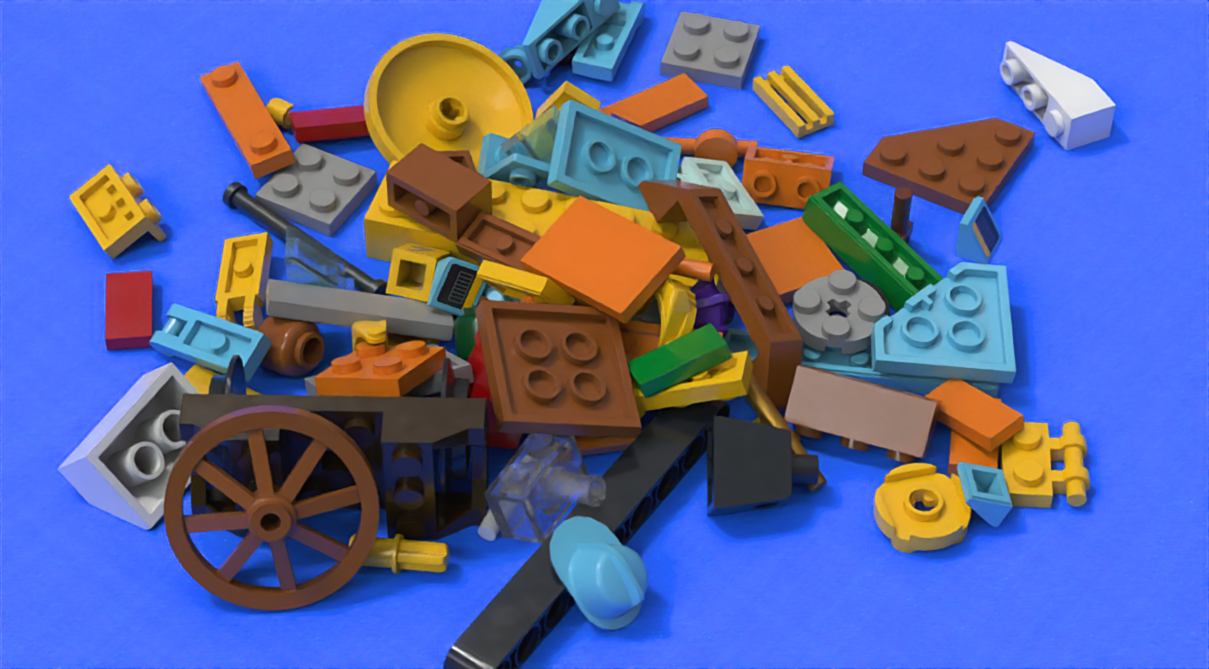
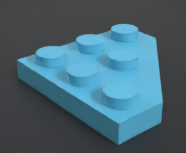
[871,262,1016,384]

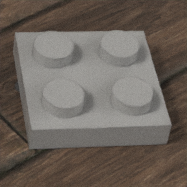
[660,11,761,90]
[255,143,377,237]

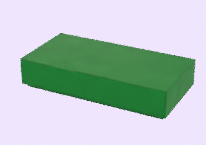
[627,323,732,398]

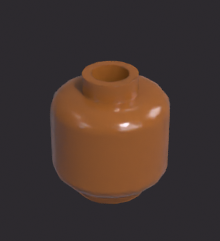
[257,316,325,378]

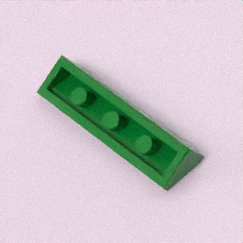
[802,181,944,312]

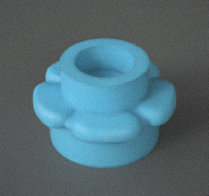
[499,45,533,84]

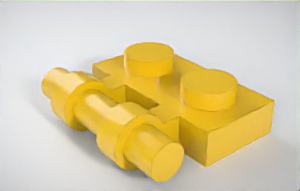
[999,421,1090,508]

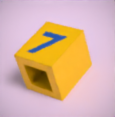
[386,243,452,302]

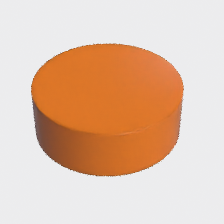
[695,129,738,168]

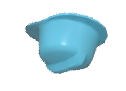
[549,516,648,630]

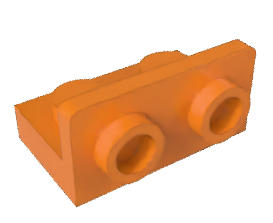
[741,145,835,209]

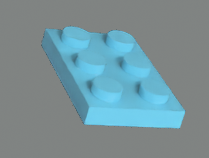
[547,99,682,211]

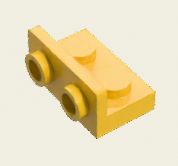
[69,163,167,259]

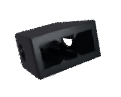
[707,416,819,516]

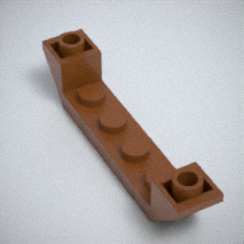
[638,180,803,411]

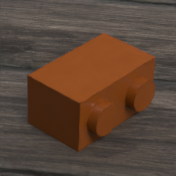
[386,143,492,243]

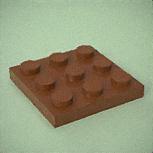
[475,300,642,438]

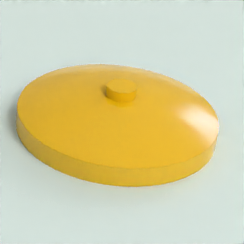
[364,33,534,171]

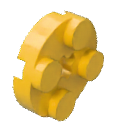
[873,463,972,553]

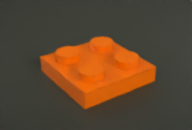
[314,341,447,397]

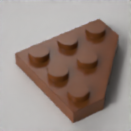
[862,118,1036,215]

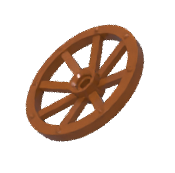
[164,405,379,610]

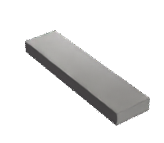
[265,279,454,341]

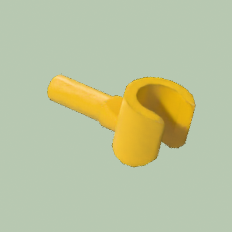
[266,98,294,129]

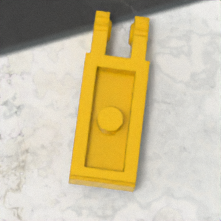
[215,232,273,331]

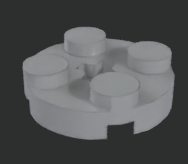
[792,269,886,354]

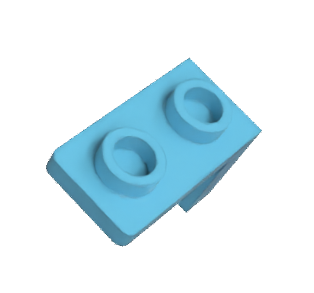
[477,133,551,187]

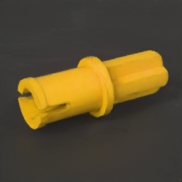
[349,534,450,574]

